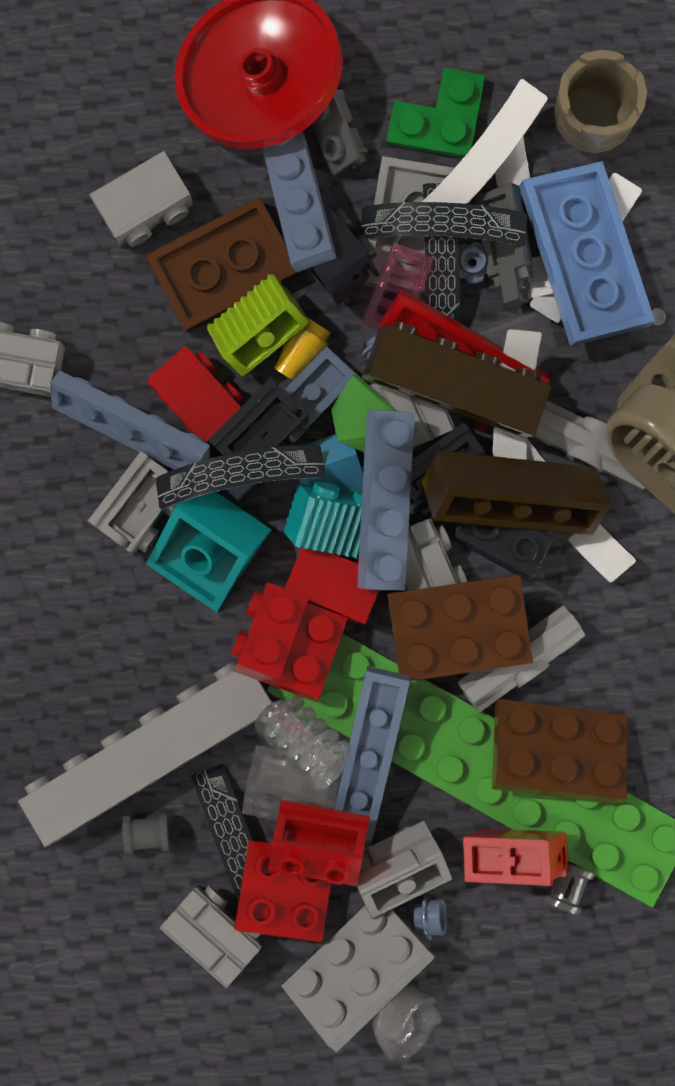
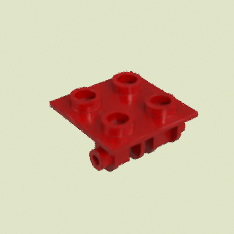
[234,840,331,942]

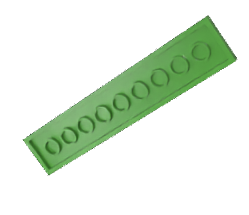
[267,633,675,908]

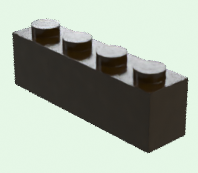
[362,321,552,438]
[422,450,611,535]

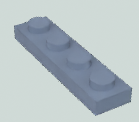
[262,131,337,273]
[225,346,356,502]
[50,371,210,469]
[357,409,415,591]
[334,666,411,846]

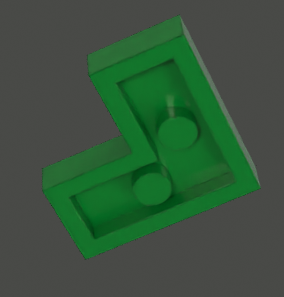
[386,68,485,159]

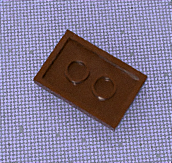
[145,196,300,334]
[387,574,533,681]
[492,699,627,804]

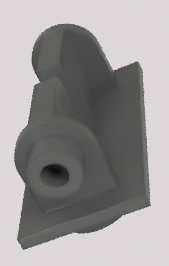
[311,88,368,177]

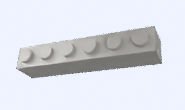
[18,660,276,847]

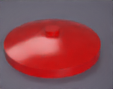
[174,0,343,150]

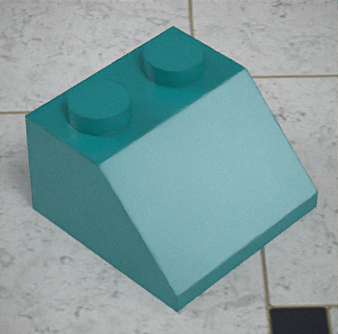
[146,492,271,613]

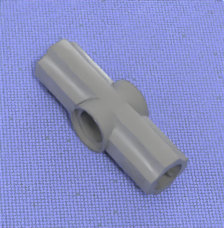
[533,401,645,491]
[457,605,586,713]

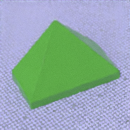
[331,374,418,453]

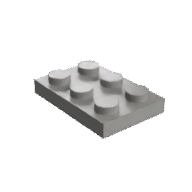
[363,156,454,295]
[281,906,435,1053]

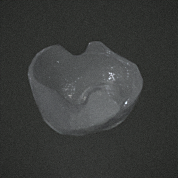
[372,986,441,1060]

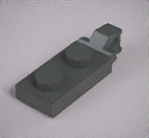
[475,183,533,308]

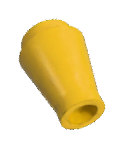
[274,318,331,380]

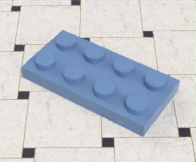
[519,161,655,347]

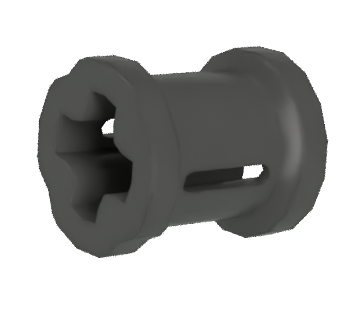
[122,813,171,855]
[542,862,595,916]

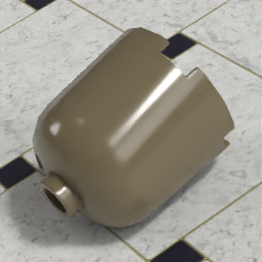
[554,50,647,154]

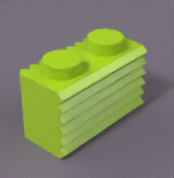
[207,274,310,377]

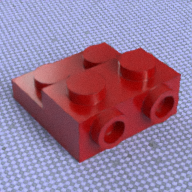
[230,582,348,702]

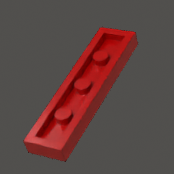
[378,289,550,384]

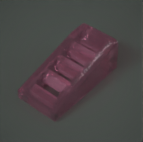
[361,242,435,330]

